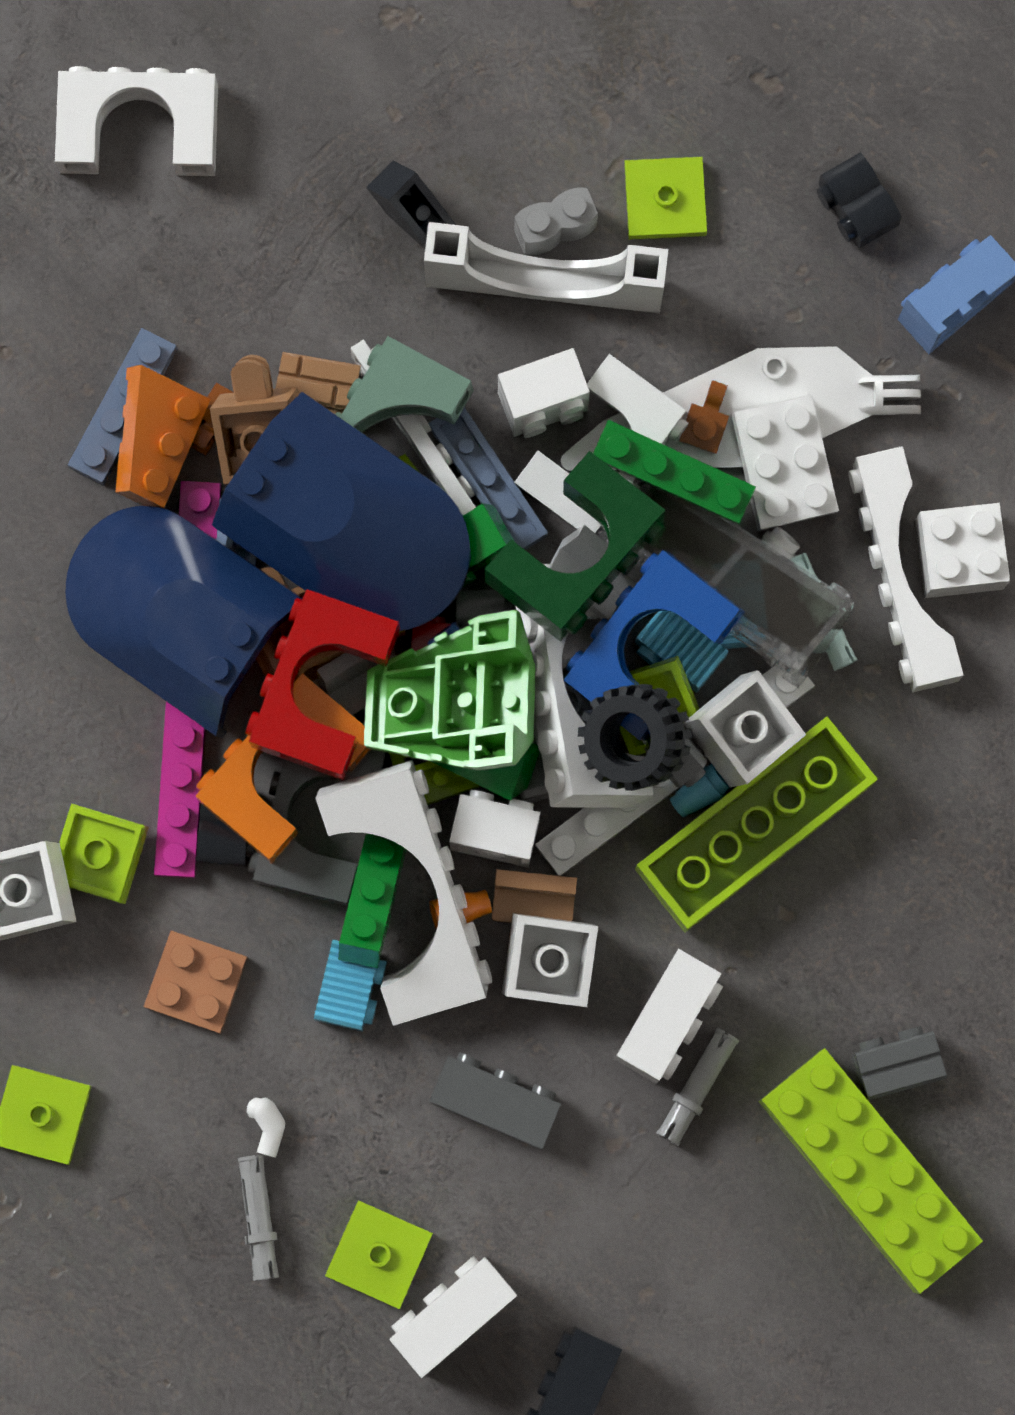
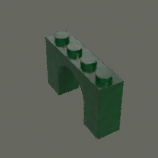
[485,451,666,642]

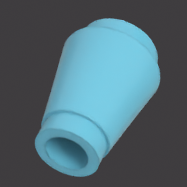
[670,763,732,818]

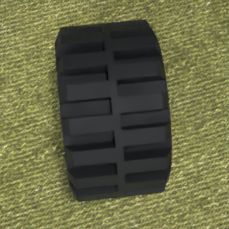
[577,684,692,791]

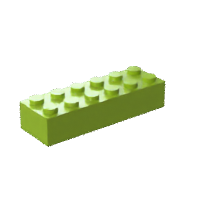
[635,716,878,933]
[758,1048,983,1294]

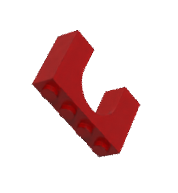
[245,589,400,780]

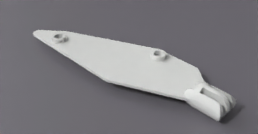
[561,346,921,471]

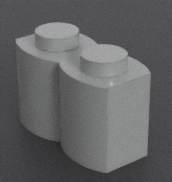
[514,188,598,256]

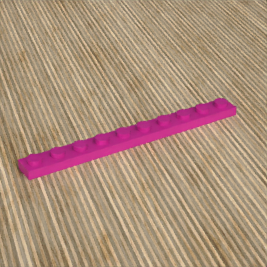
[154,481,222,879]

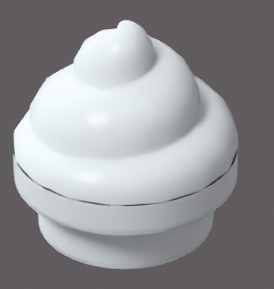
[760,526,800,567]

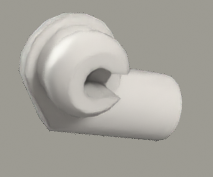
[247,1097,285,1158]

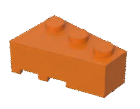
[115,365,211,508]

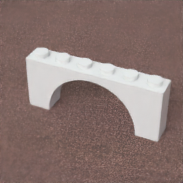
[424,222,668,313]
[516,564,653,808]
[315,760,492,1026]

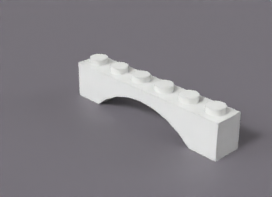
[848,446,963,693]

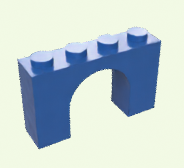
[563,550,745,741]

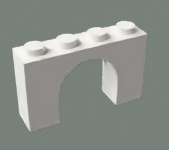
[55,66,218,176]
[514,354,689,539]

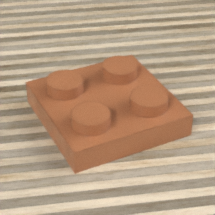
[143,931,248,1034]

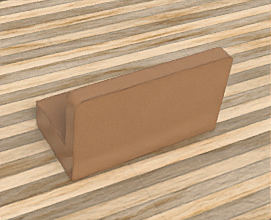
[492,869,577,923]

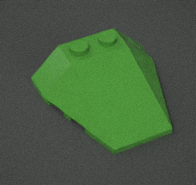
[364,610,535,770]

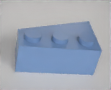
[898,235,1015,354]

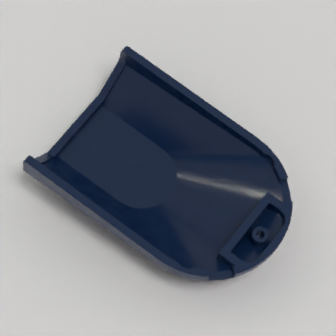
[211,392,471,631]
[65,506,303,738]

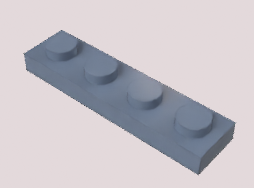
[68,328,178,486]
[428,407,548,550]

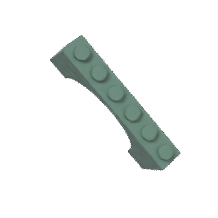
[336,336,474,432]

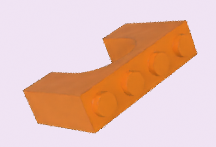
[195,673,371,864]

